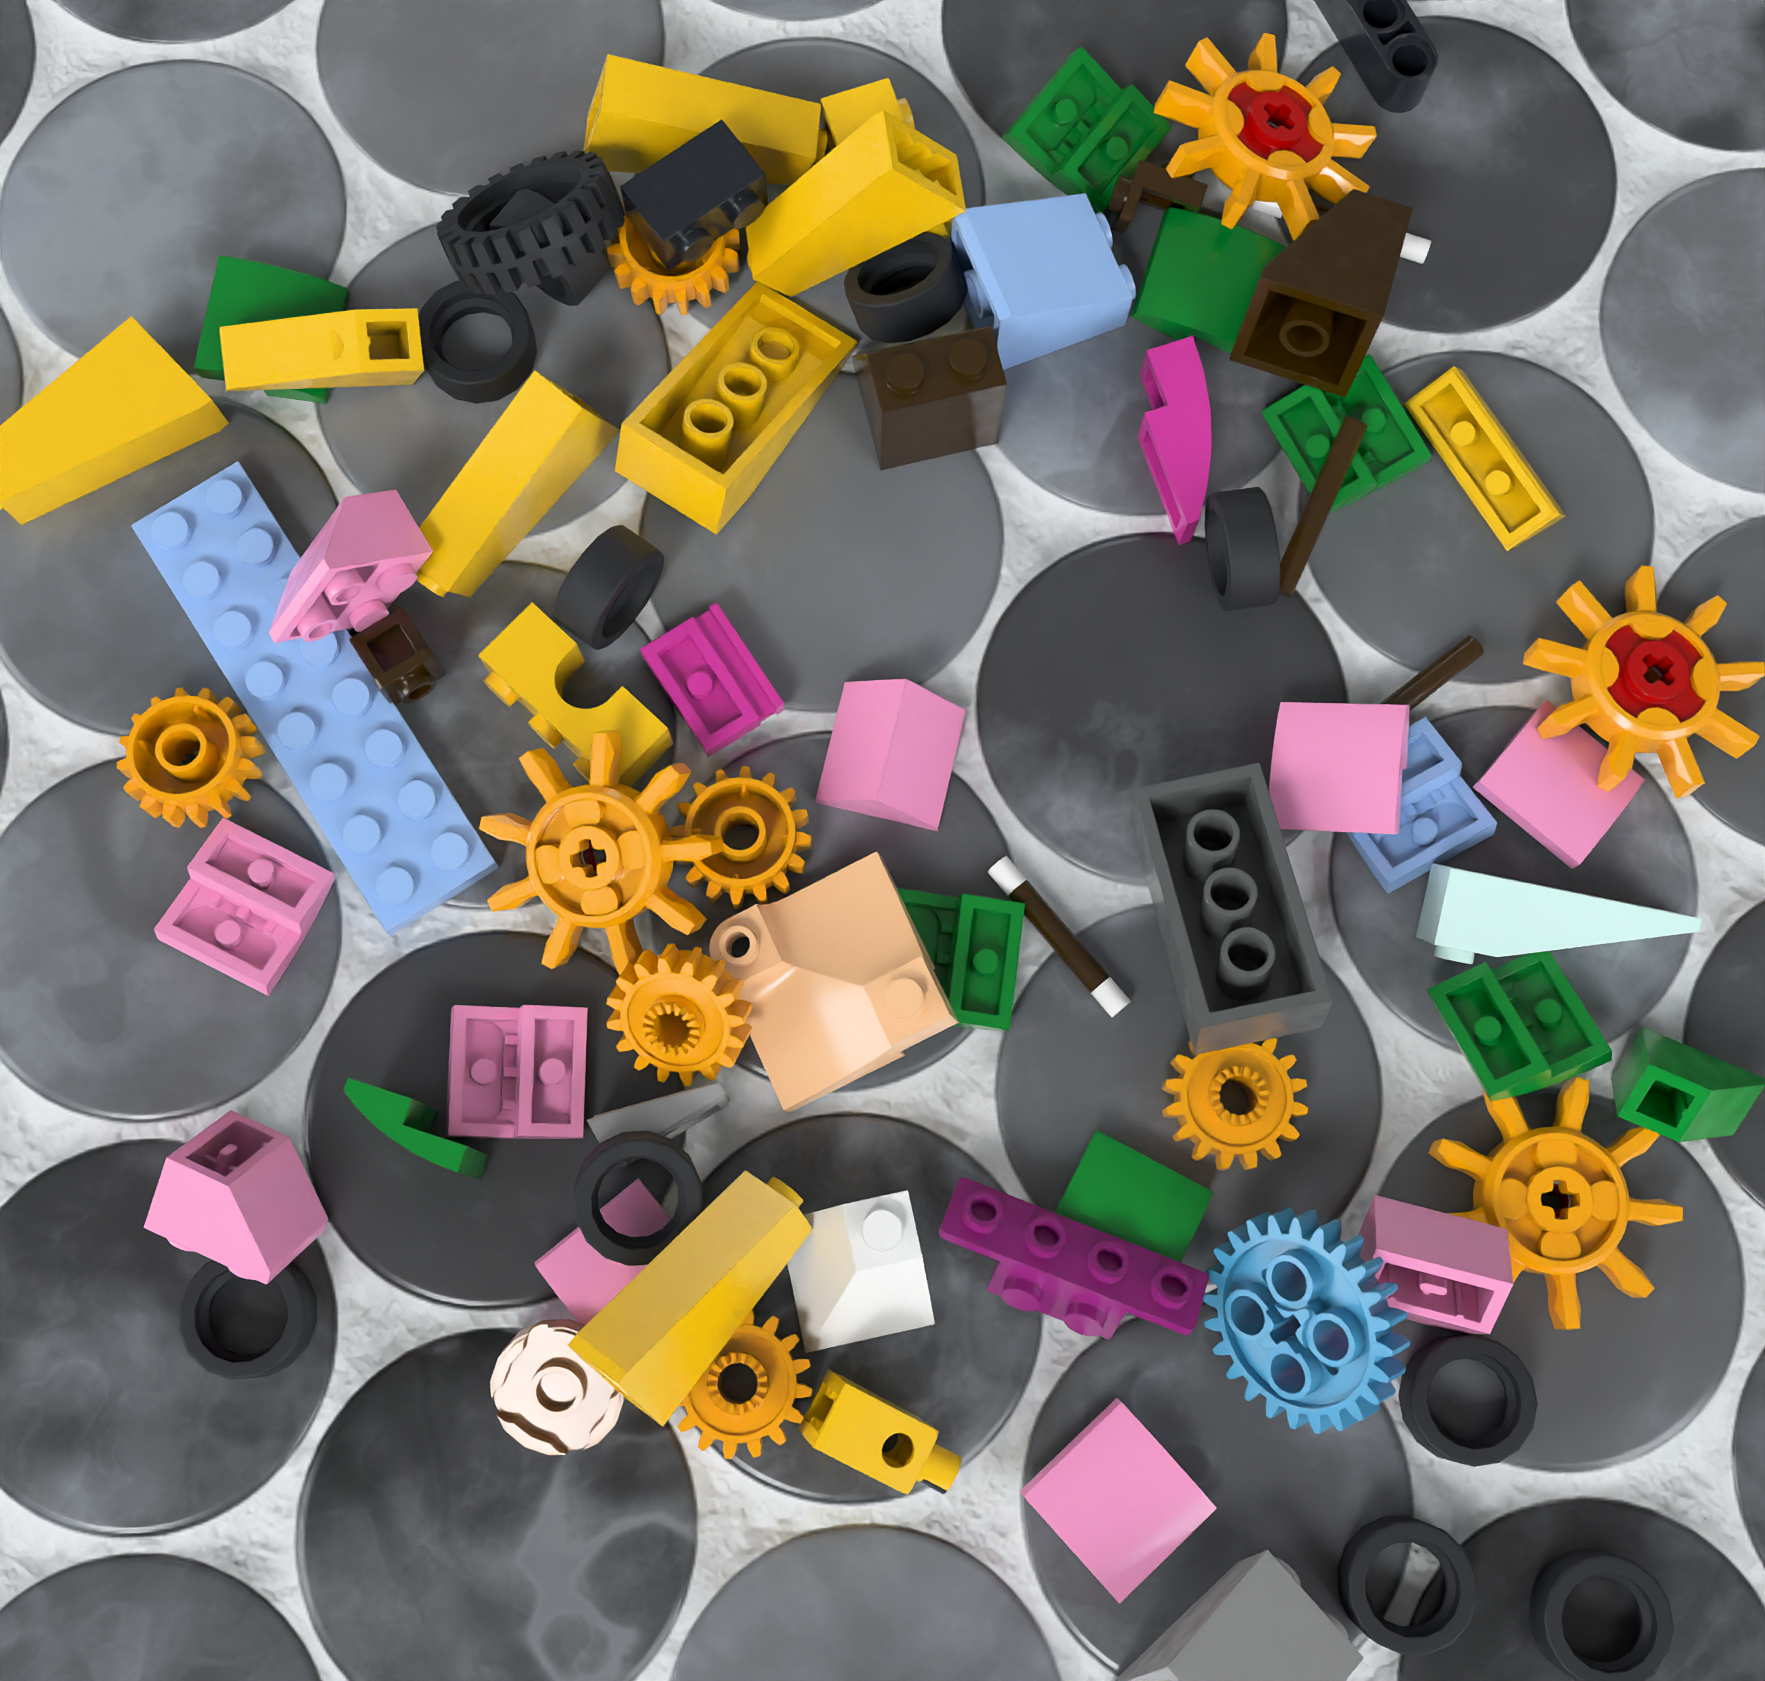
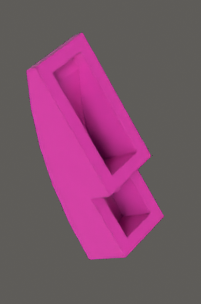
[1137,336,1212,545]

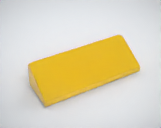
[1404,366,1565,551]

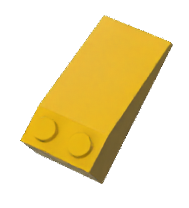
[615,282,858,535]

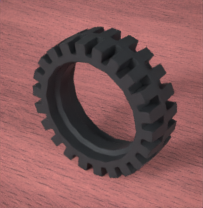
[436,150,625,295]

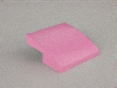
[1473,700,1645,869]
[1269,702,1410,834]
[154,818,335,996]
[445,1005,588,1139]
[534,1178,672,1325]
[1019,1398,1217,1604]

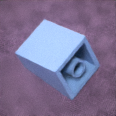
[951,193,1136,370]

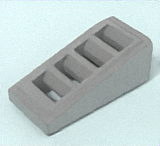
[587,1082,731,1168]

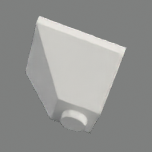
[787,1190,935,1353]

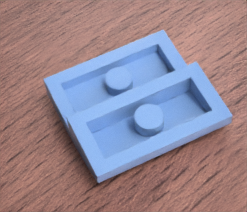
[1346,717,1497,894]

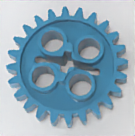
[1203,1207,1410,1434]

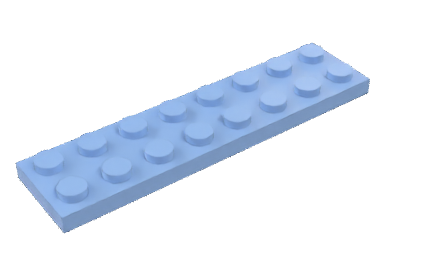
[131,461,499,936]

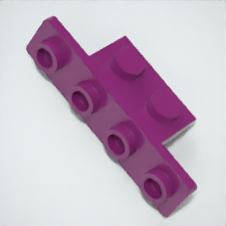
[939,1177,1209,1340]

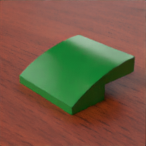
[1001,46,1172,214]
[1131,207,1287,354]
[194,255,350,404]
[1261,354,1432,513]
[897,888,1025,1032]
[1427,951,1612,1102]
[343,1078,490,1180]
[1053,1130,1214,1262]

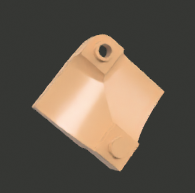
[709,851,959,1113]

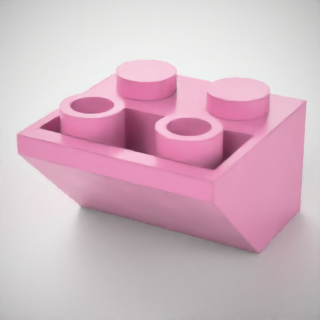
[269,490,433,643]
[144,1110,329,1285]
[1358,1195,1513,1334]

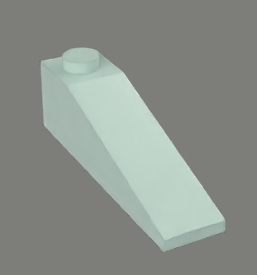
[1416,863,1702,964]

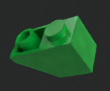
[1611,1027,1765,1142]

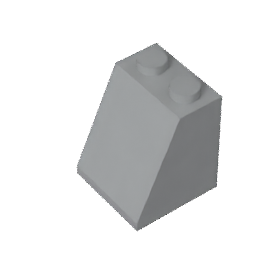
[1115,1550,1364,1681]

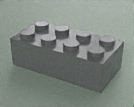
[1130,762,1333,1055]

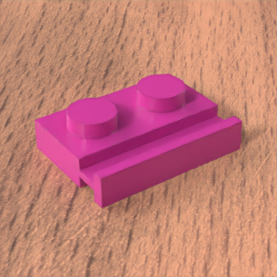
[640,602,785,757]

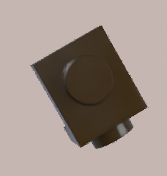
[1107,160,1208,233]
[349,607,446,705]

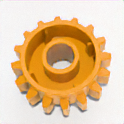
[607,203,741,316]
[116,687,265,828]
[671,766,812,909]
[606,944,753,1086]
[1161,1038,1308,1170]
[677,1309,813,1459]

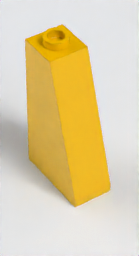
[583,54,827,185]
[746,110,966,297]
[0,316,229,525]
[416,370,620,597]
[567,1170,813,1426]

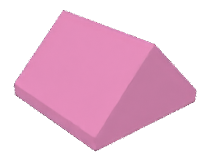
[815,679,966,831]

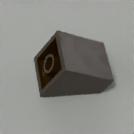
[1229,189,1413,397]
[852,326,1007,470]

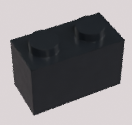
[620,119,768,271]

